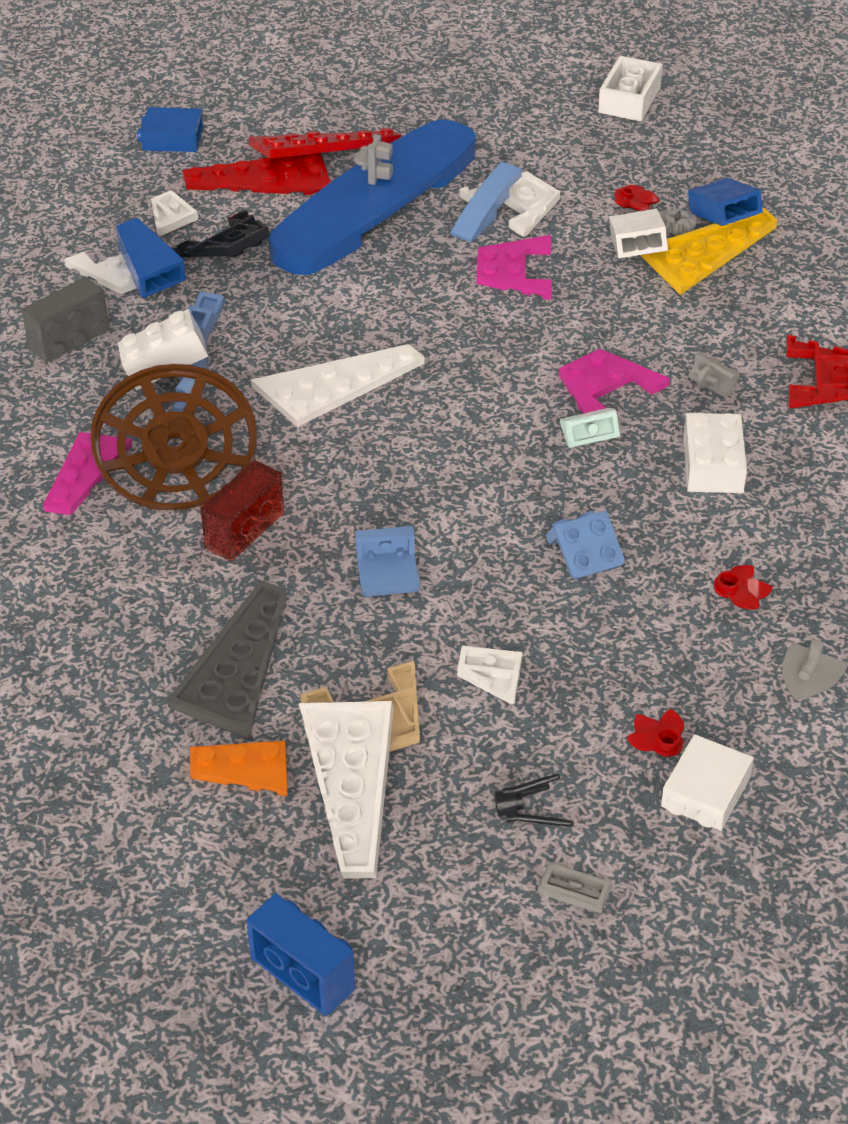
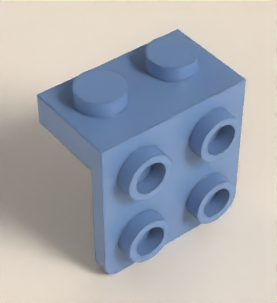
[546,510,625,579]
[355,526,420,597]

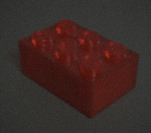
[200,460,285,562]

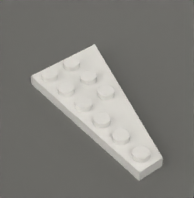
[251,344,425,427]
[299,701,394,878]

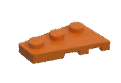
[190,740,288,797]

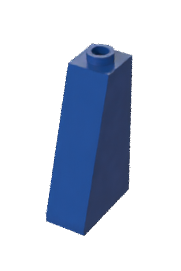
[116,217,186,298]

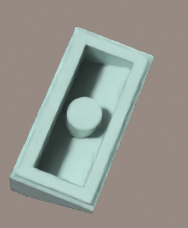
[560,408,620,448]

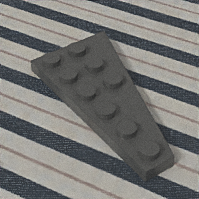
[167,580,287,739]

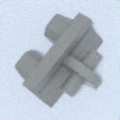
[354,134,393,185]
[688,352,740,398]

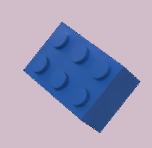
[246,893,355,1017]

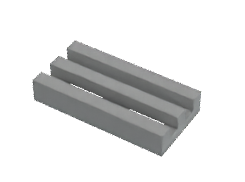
[538,862,613,914]

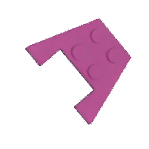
[477,235,552,300]
[559,348,670,414]

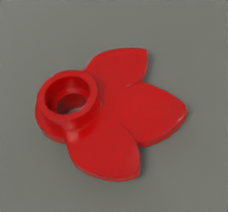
[614,185,660,211]
[713,565,773,610]
[626,709,685,757]

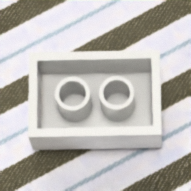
[598,56,663,121]
[118,309,208,390]
[683,413,747,493]

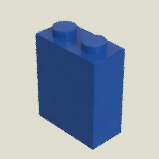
[137,107,203,152]
[688,178,763,226]

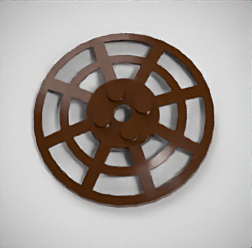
[90,364,257,510]

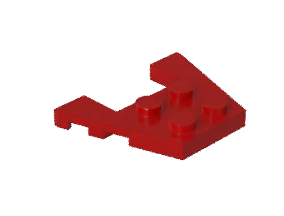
[786,334,848,408]

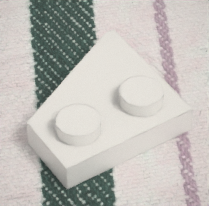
[151,190,198,237]
[457,646,522,704]

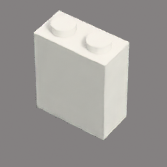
[609,209,668,258]
[661,734,754,831]

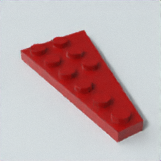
[249,128,401,159]
[182,153,331,195]

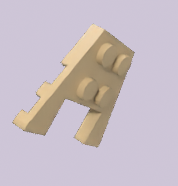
[300,661,420,752]

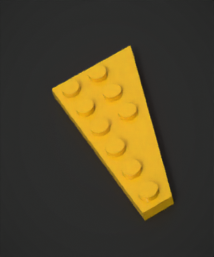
[640,207,777,295]

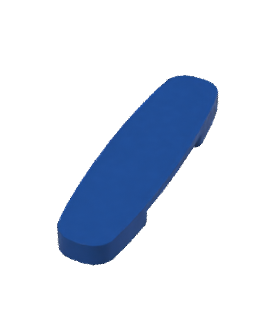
[269,120,476,275]

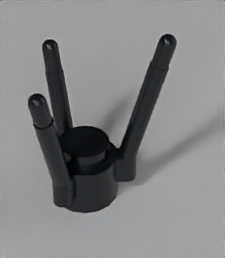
[494,773,574,827]

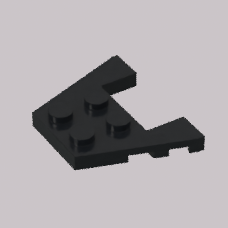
[170,210,271,257]

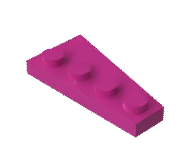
[43,432,132,515]

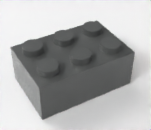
[21,277,110,363]

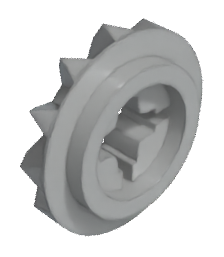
[660,208,696,235]

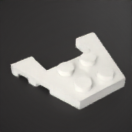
[460,172,560,237]
[64,252,137,294]

